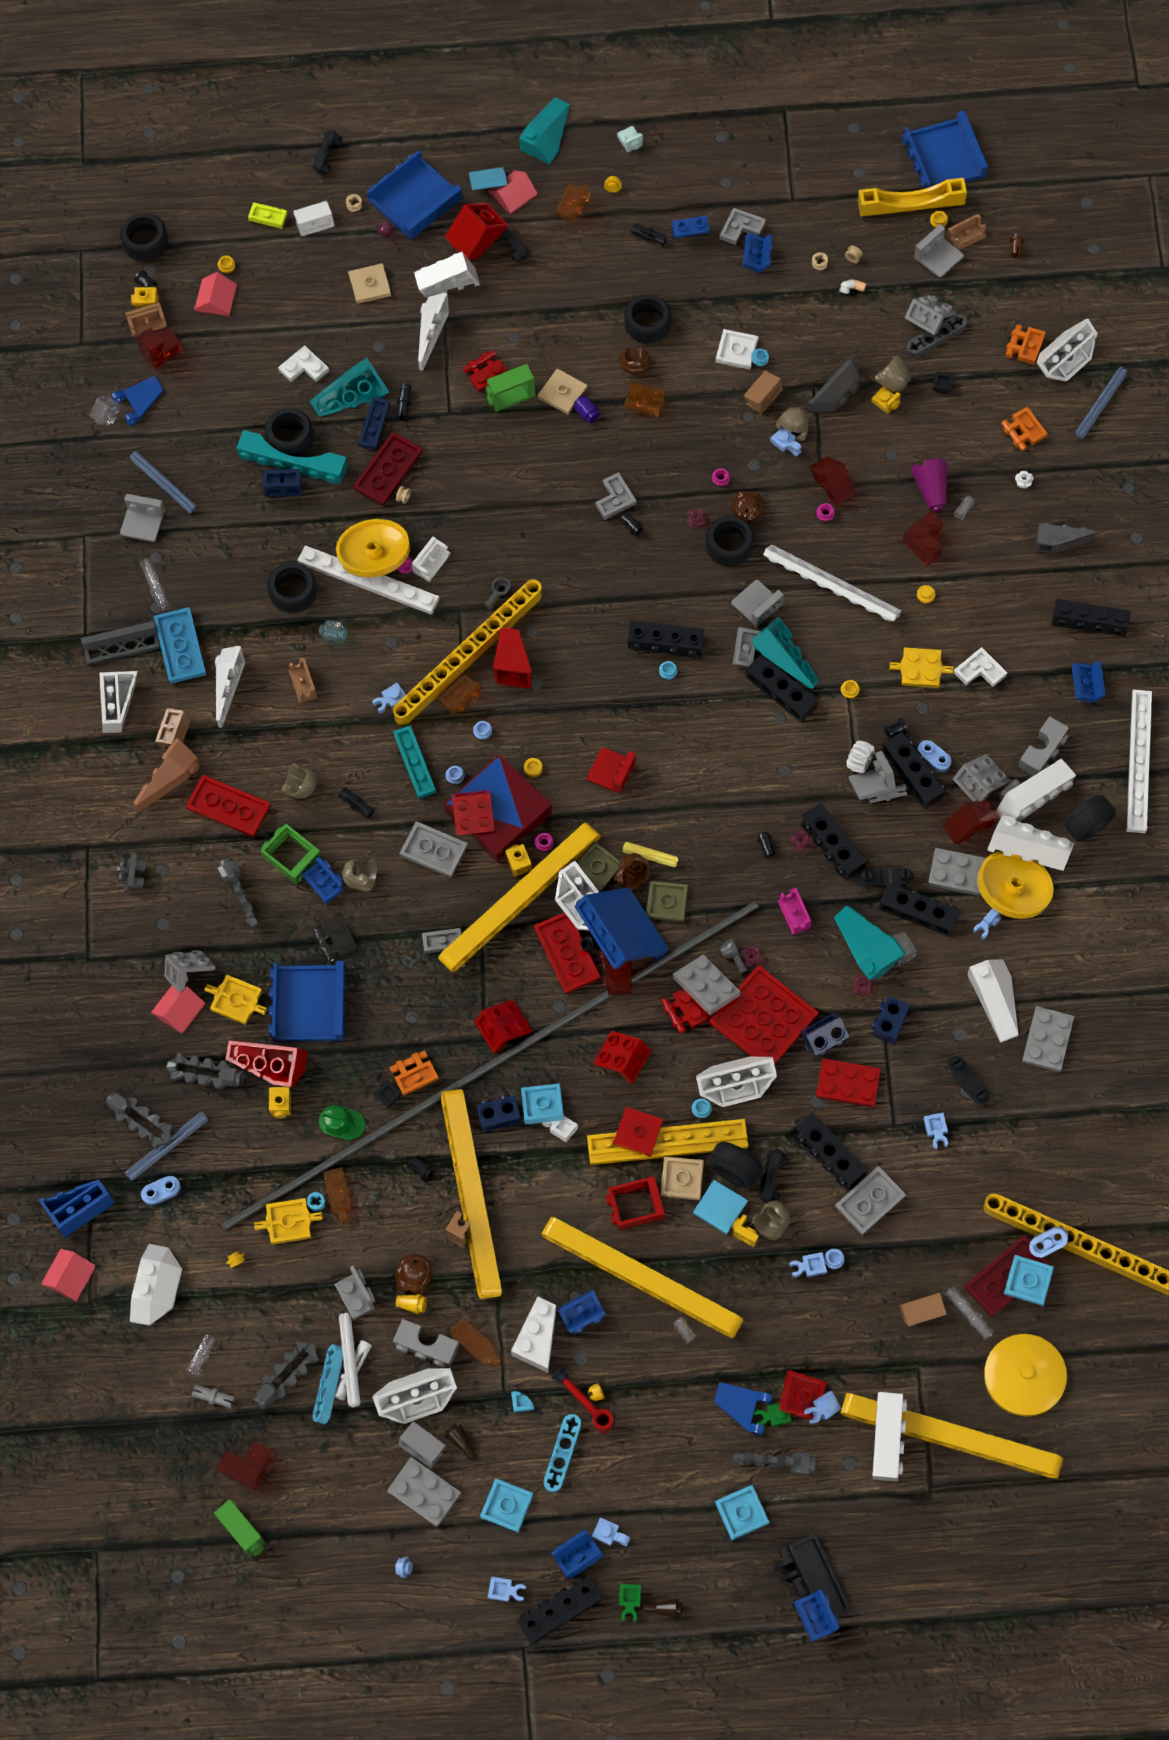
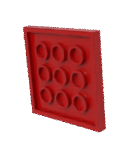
[709,965,819,1065]

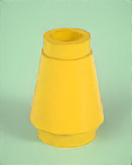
[396,1294,427,1314]

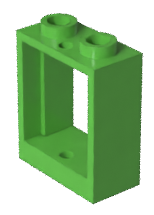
[485,364,535,412]
[260,824,322,885]
[214,1499,266,1557]

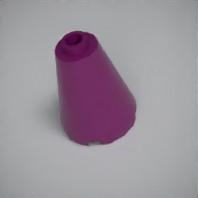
[911,459,947,512]

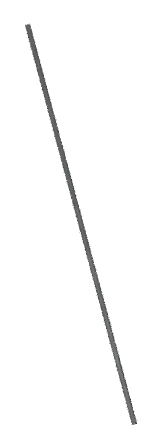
[221,901,759,1231]

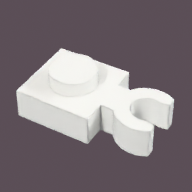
[542,1116,578,1142]

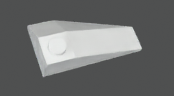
[418,293,449,371]
[215,646,246,728]
[967,959,1019,1043]

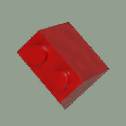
[445,202,509,260]
[493,627,532,689]

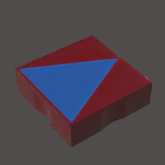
[444,755,552,862]

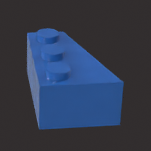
[39,1180,115,1238]

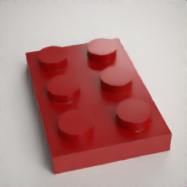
[816,1058,881,1108]

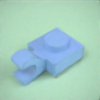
[770,427,802,457]
[973,908,1001,940]
[592,1517,630,1547]

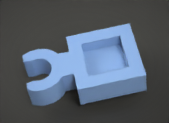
[372,683,406,714]
[923,1113,948,1150]
[789,1252,827,1277]
[804,1391,842,1424]
[488,1577,526,1602]

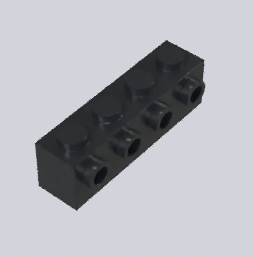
[1051,599,1131,637]
[628,620,705,658]
[517,1576,603,1646]

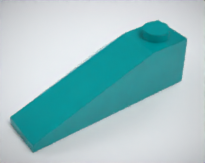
[519,97,570,164]
[309,358,389,417]
[751,617,819,689]
[834,905,906,980]

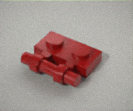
[462,350,508,393]
[661,989,709,1034]

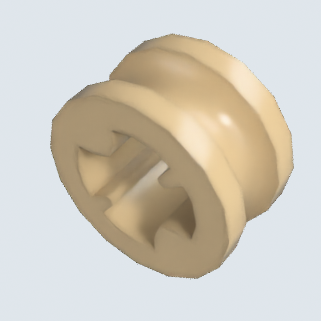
[346,194,362,212]
[845,246,863,263]
[812,252,828,270]
[396,486,411,504]

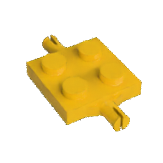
[889,647,954,688]
[204,975,268,1025]
[254,1198,323,1245]

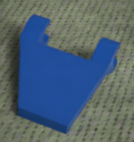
[112,376,163,426]
[714,1382,773,1436]

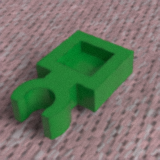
[754,1403,792,1427]
[619,1583,641,1621]

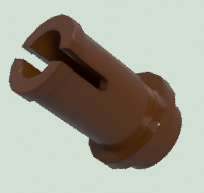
[1010,234,1024,258]

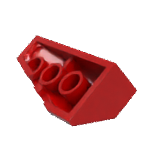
[225,1040,308,1087]

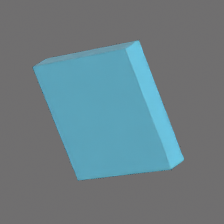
[469,167,507,190]
[521,1083,564,1125]
[693,1180,748,1235]
[1004,1255,1054,1306]
[480,1478,534,1533]
[715,1485,770,1540]

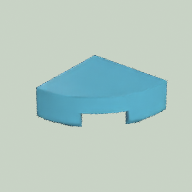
[511,1391,534,1413]

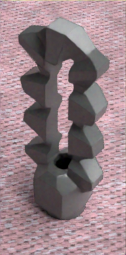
[218,858,258,928]
[166,1053,244,1089]
[106,1092,173,1149]
[252,1341,319,1410]
[733,1452,816,1476]

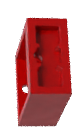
[605,1176,665,1231]

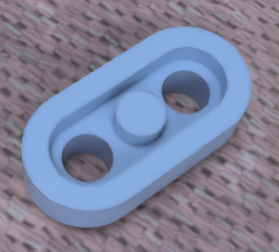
[917,740,951,772]
[141,1176,181,1205]
[1029,1227,1068,1257]

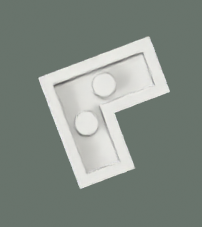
[278,346,329,382]
[954,647,1007,687]

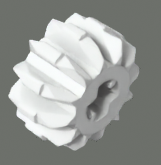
[847,740,874,773]

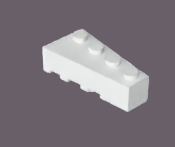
[995,759,1076,822]
[987,815,1075,871]
[873,1392,907,1482]

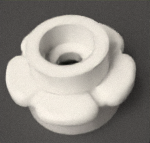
[1015,471,1033,489]

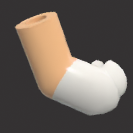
[840,279,866,294]

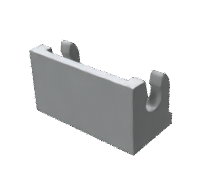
[398,1421,446,1469]

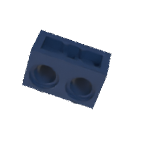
[263,469,302,497]
[871,996,910,1045]
[800,1013,849,1056]
[476,1095,521,1133]

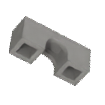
[1018,716,1069,776]
[393,1319,460,1368]

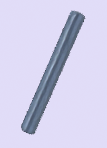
[1075,367,1127,439]
[130,451,197,513]
[125,1112,208,1180]

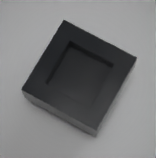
[932,372,954,394]
[374,1080,402,1109]

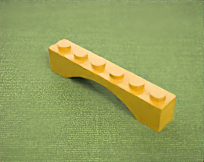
[858,178,967,217]

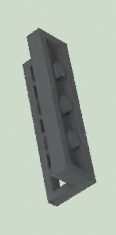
[81,621,161,666]

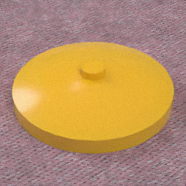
[336,519,410,577]
[977,851,1053,919]
[984,1334,1067,1417]

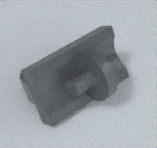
[113,853,146,893]

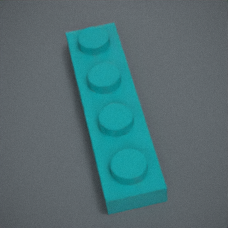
[393,725,436,799]

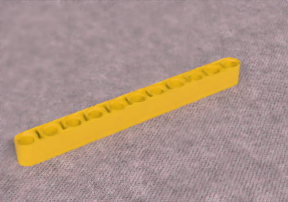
[393,579,542,725]
[438,822,601,972]
[441,1089,501,1299]
[983,1193,1169,1296]
[541,1217,743,1338]
[840,1393,1063,1479]

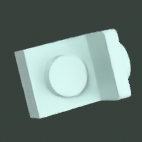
[617,126,643,152]

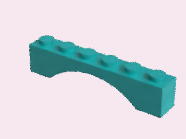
[236,430,348,484]

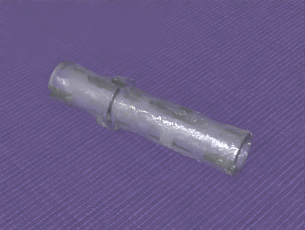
[140,558,170,610]
[945,1286,994,1340]

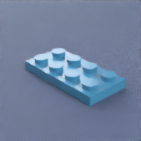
[153,607,206,684]

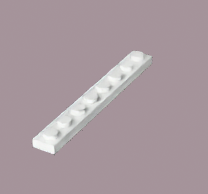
[297,545,439,615]
[763,545,902,621]
[1126,690,1152,833]

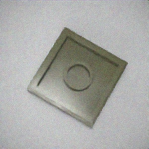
[576,842,621,892]
[646,881,688,923]

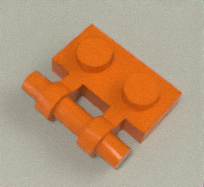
[1005,325,1046,365]
[1001,407,1048,451]
[389,1050,439,1096]

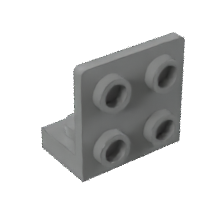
[914,224,964,278]
[905,295,957,335]
[120,494,165,542]
[731,579,784,628]
[848,751,896,800]
[953,754,1010,806]
[164,950,215,991]
[335,1266,376,1320]

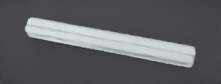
[339,1313,360,1407]

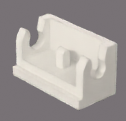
[293,201,334,237]
[412,537,451,582]

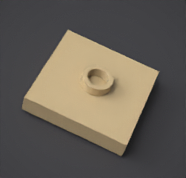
[348,263,391,304]
[538,369,587,415]
[660,1157,704,1200]

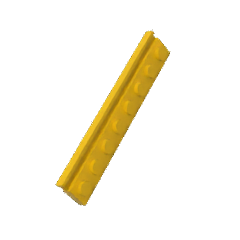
[587,1119,748,1165]

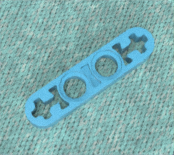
[313,1344,343,1424]
[544,1414,581,1493]

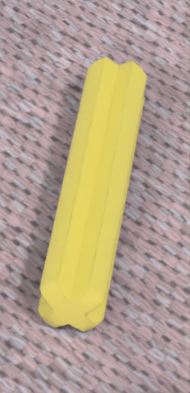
[623,842,678,867]

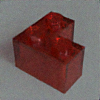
[136,327,183,370]
[809,456,856,505]
[903,510,944,567]
[942,800,1000,844]
[600,950,632,995]
[217,1441,275,1491]

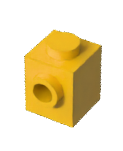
[131,287,159,309]
[505,844,532,877]
[269,1087,291,1118]

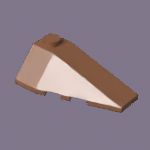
[133,738,200,812]

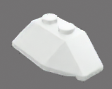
[1037,319,1098,381]
[555,861,599,931]
[696,1057,777,1107]
[130,1244,183,1326]
[373,1368,457,1424]

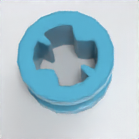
[307,1192,325,1212]

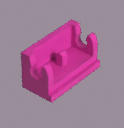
[778,888,811,935]

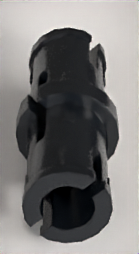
[631,223,668,246]
[396,383,412,421]
[338,787,375,819]

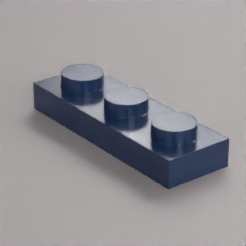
[358,397,390,450]

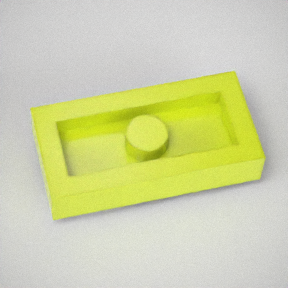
[248,202,287,229]

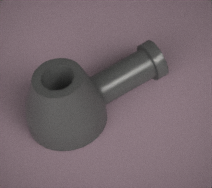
[484,577,511,610]
[720,938,748,974]

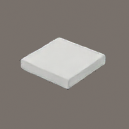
[715,329,759,370]

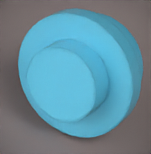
[751,348,769,366]
[659,661,677,680]
[692,1099,712,1118]

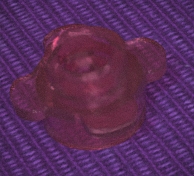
[376,222,394,236]
[686,509,705,527]
[789,829,812,851]
[740,945,763,967]
[852,976,872,996]

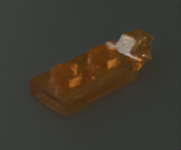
[323,1167,351,1224]
[449,1318,500,1367]

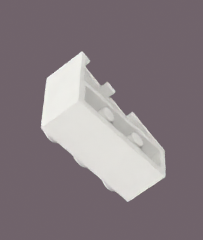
[414,252,480,298]
[100,671,137,733]
[511,1297,557,1373]

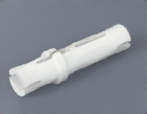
[335,1340,372,1401]

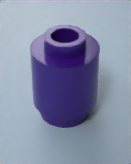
[574,396,600,423]

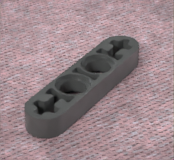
[906,314,967,358]

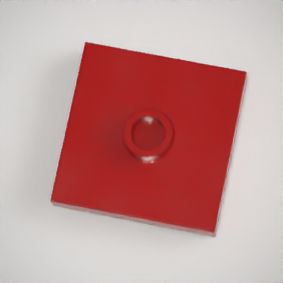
[613,1107,663,1157]
[779,1370,826,1420]

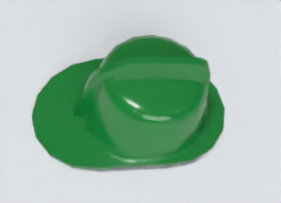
[318,1105,365,1140]

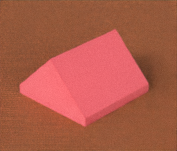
[488,171,537,215]
[194,272,237,316]
[151,986,205,1034]
[41,1249,96,1302]

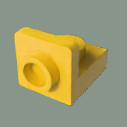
[871,387,901,414]
[732,1214,759,1248]

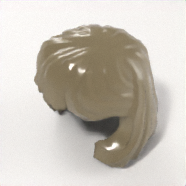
[874,356,910,393]
[776,407,808,441]
[281,763,317,798]
[342,859,377,892]
[751,1201,790,1240]

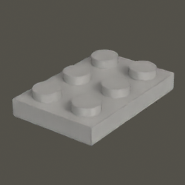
[399,821,468,878]
[928,848,986,896]
[673,955,740,1015]
[1022,1006,1074,1072]
[835,1166,906,1236]
[387,1457,461,1528]

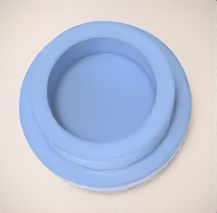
[473,721,492,740]
[446,766,465,784]
[824,1249,844,1269]
[395,1557,413,1578]

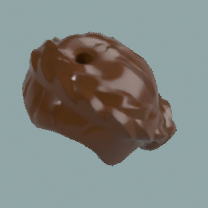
[619,348,652,374]
[731,491,764,524]
[614,853,650,892]
[396,1253,433,1294]

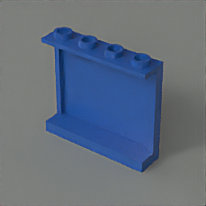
[902,111,988,189]
[367,150,463,240]
[574,888,669,969]
[269,961,345,1042]

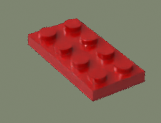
[186,775,271,837]
[533,913,600,994]

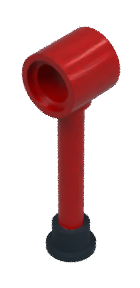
[552,1367,614,1434]

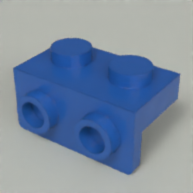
[672,216,710,239]
[742,233,773,273]
[1072,661,1105,703]
[302,857,344,904]
[557,1290,606,1333]
[552,1530,604,1580]
[794,1589,839,1642]

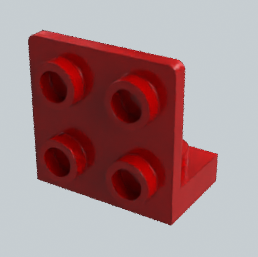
[587,747,636,794]
[452,790,494,835]
[474,1000,532,1053]
[594,1031,652,1084]

